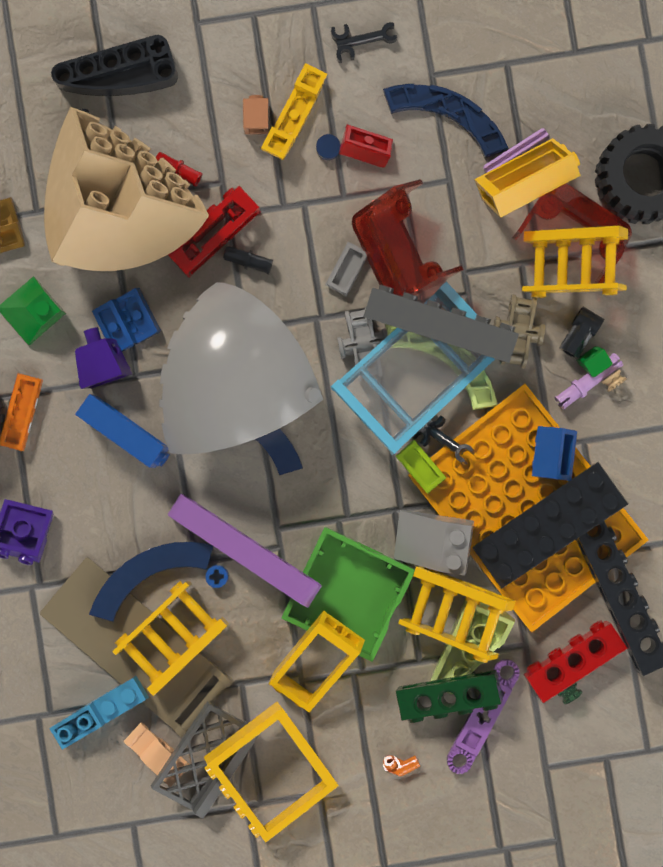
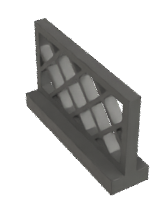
[151,701,260,819]

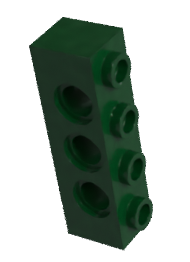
[396,670,503,723]

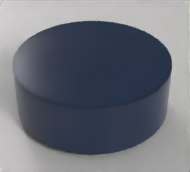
[316,134,341,161]

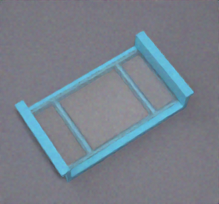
[331,281,495,455]

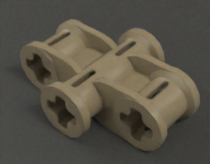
[494,294,545,369]

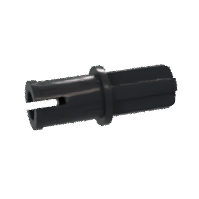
[223,246,273,275]

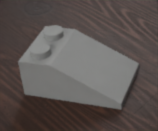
[394,510,474,576]

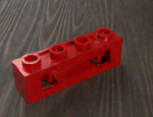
[168,186,261,278]

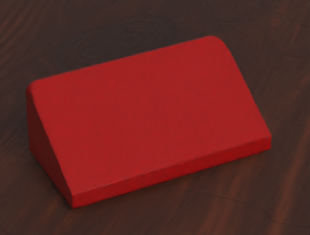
[339,124,393,168]

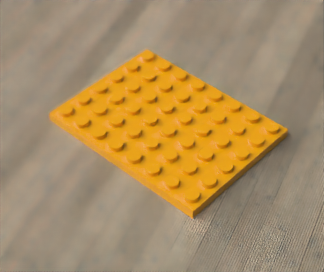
[408,384,649,633]

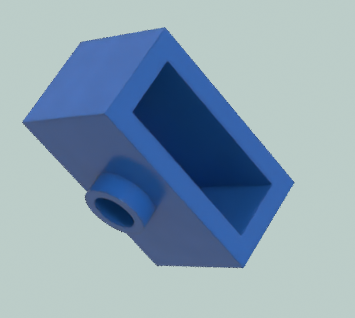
[532,426,577,481]

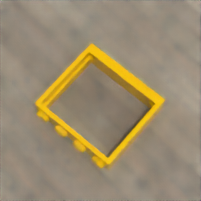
[204,701,339,843]

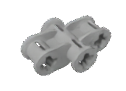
[337,307,390,381]

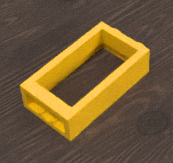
[474,138,581,218]
[269,611,365,712]

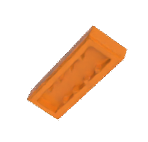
[0,373,43,451]

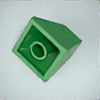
[0,276,66,345]

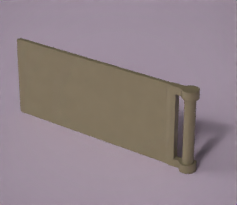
[40,557,234,738]

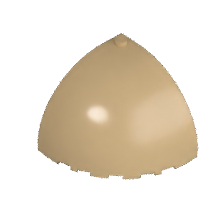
[44,107,209,271]

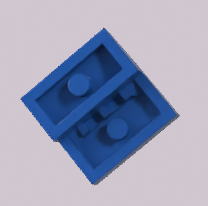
[92,288,161,352]

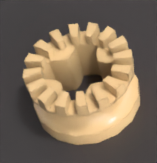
[601,369,627,392]

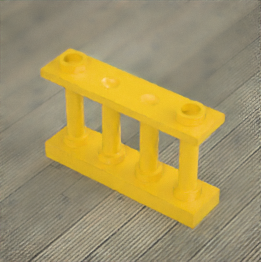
[522,226,628,298]
[398,566,516,663]
[112,581,229,696]

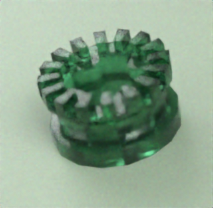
[557,682,583,705]

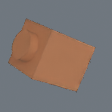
[243,95,269,134]

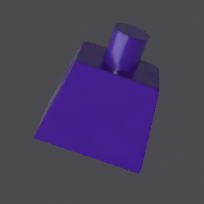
[75,327,132,389]

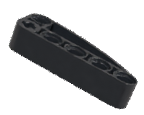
[51,35,178,96]

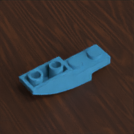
[49,676,149,750]

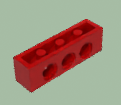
[523,620,628,703]

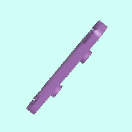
[447,659,520,774]

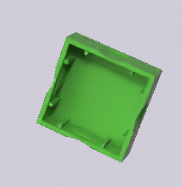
[281,526,415,662]

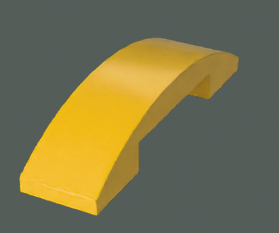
[261,63,327,160]

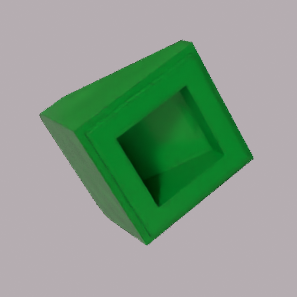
[576,346,613,377]

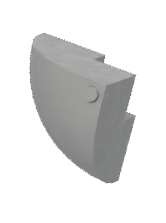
[159,282,324,454]

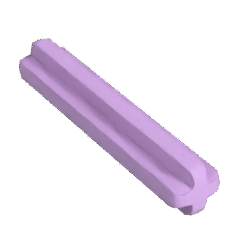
[483,128,550,173]

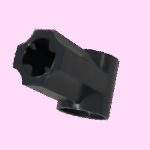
[559,306,605,359]

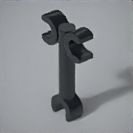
[331,22,397,63]
[412,415,475,465]

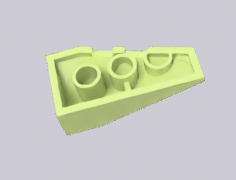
[430,598,515,695]

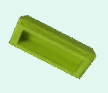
[395,440,446,494]

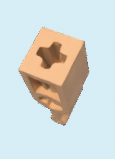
[123,722,190,787]

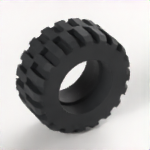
[595,124,663,225]

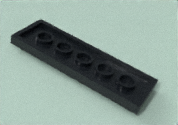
[473,461,629,589]

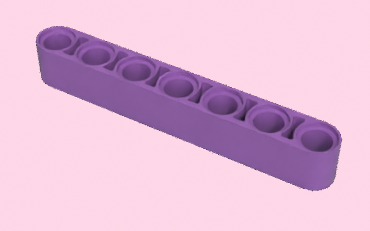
[167,493,322,608]

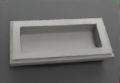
[325,242,370,296]

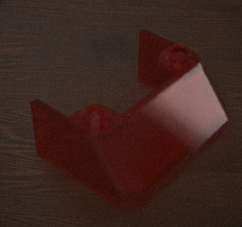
[352,179,464,297]
[512,183,632,284]

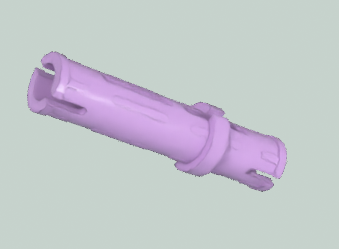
[554,353,623,410]

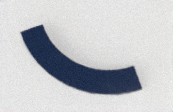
[383,84,509,159]
[255,428,303,476]
[89,542,214,622]

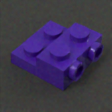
[0,499,54,565]

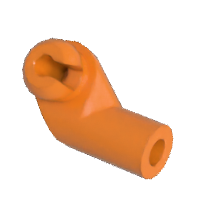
[383,755,421,776]

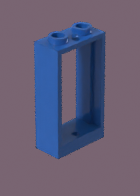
[75,394,170,468]

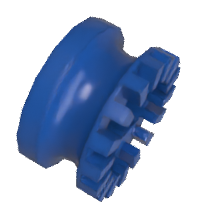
[205,565,229,588]

